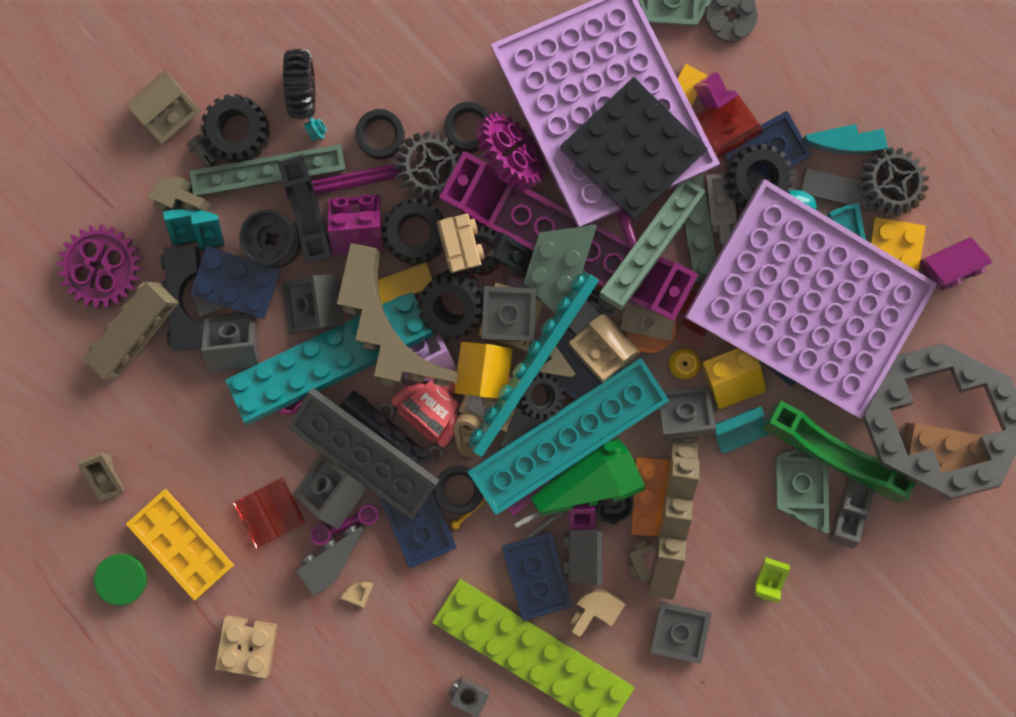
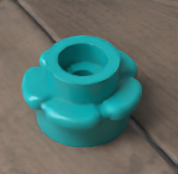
[304,117,327,142]

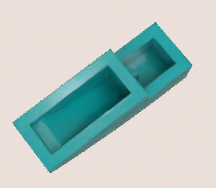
[803,124,888,155]

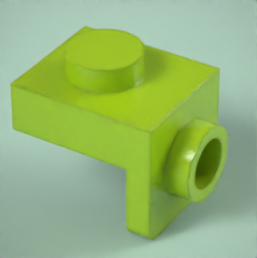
[755,557,790,603]

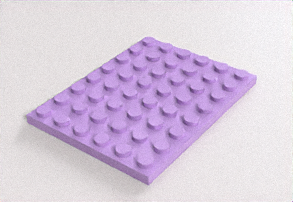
[490,0,720,227]
[684,179,937,419]

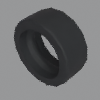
[444,101,490,153]
[356,109,405,160]
[434,465,483,515]

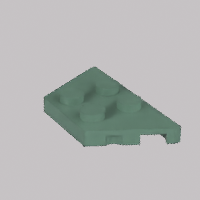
[638,0,712,27]
[524,224,597,313]
[775,448,829,534]

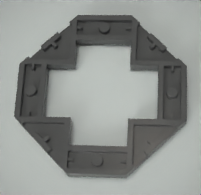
[863,343,1016,501]

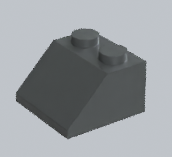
[282,274,344,334]
[201,312,260,373]
[293,454,368,529]
[564,528,602,585]

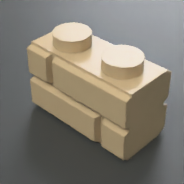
[437,214,485,274]

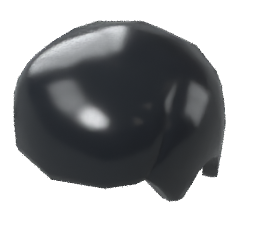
[595,496,634,525]

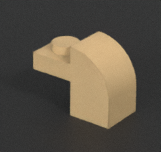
[569,589,626,637]

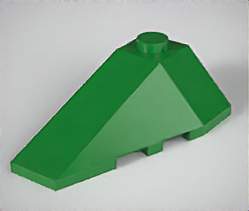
[530,438,646,516]

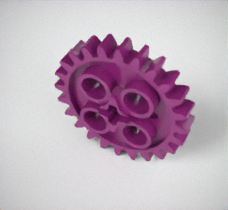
[476,112,546,190]
[57,225,143,308]

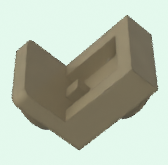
[627,540,655,583]

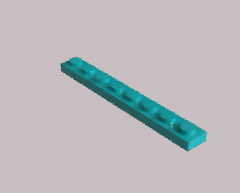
[468,271,599,457]

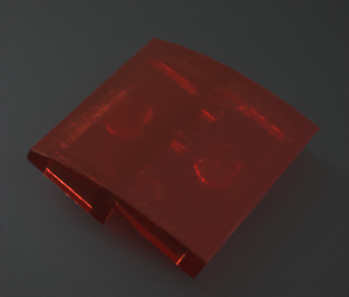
[233,477,306,548]

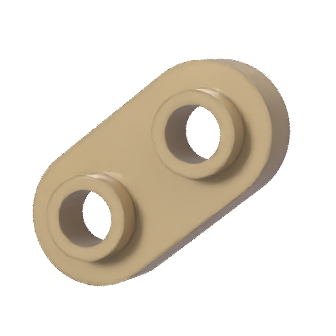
[454,414,481,458]

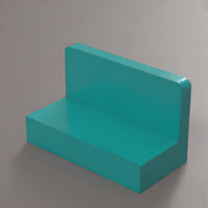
[714,406,769,453]

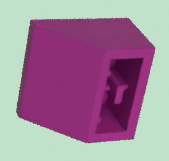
[328,194,384,255]
[920,237,992,290]

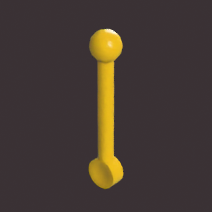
[450,496,487,530]

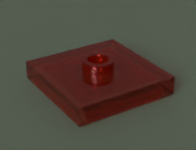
[695,93,763,158]

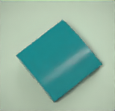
[163,209,225,250]

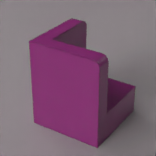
[693,72,738,108]

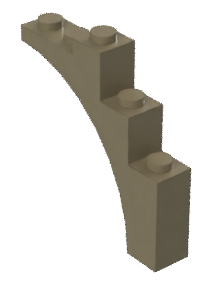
[337,243,459,388]
[648,436,700,600]

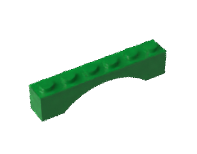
[761,401,916,504]

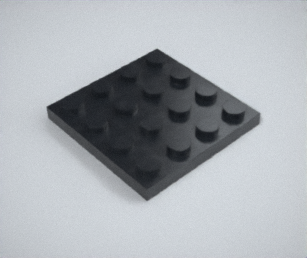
[560,77,708,222]

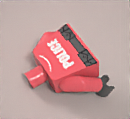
[379,381,459,460]

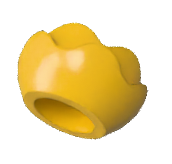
[668,348,701,380]

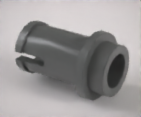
[187,135,219,168]

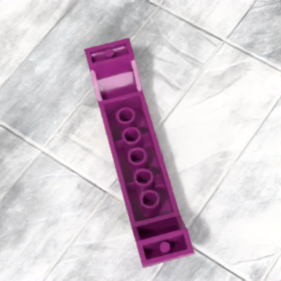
[439,151,698,321]

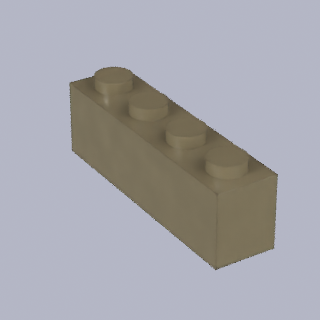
[84,282,179,380]

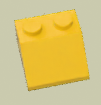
[701,348,766,410]

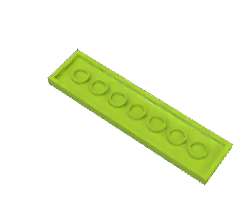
[433,578,635,717]

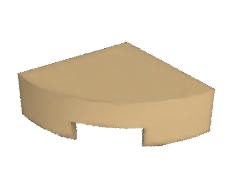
[340,581,374,608]

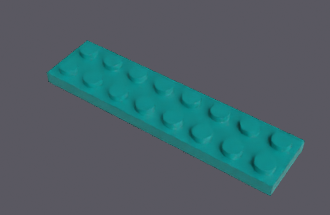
[226,292,434,426]
[467,357,669,515]

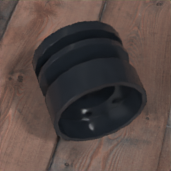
[239,210,302,268]

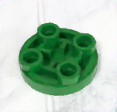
[94,553,148,606]

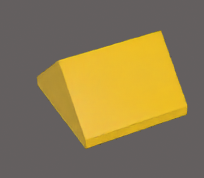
[454,342,513,399]

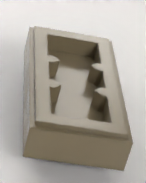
[620,305,675,341]

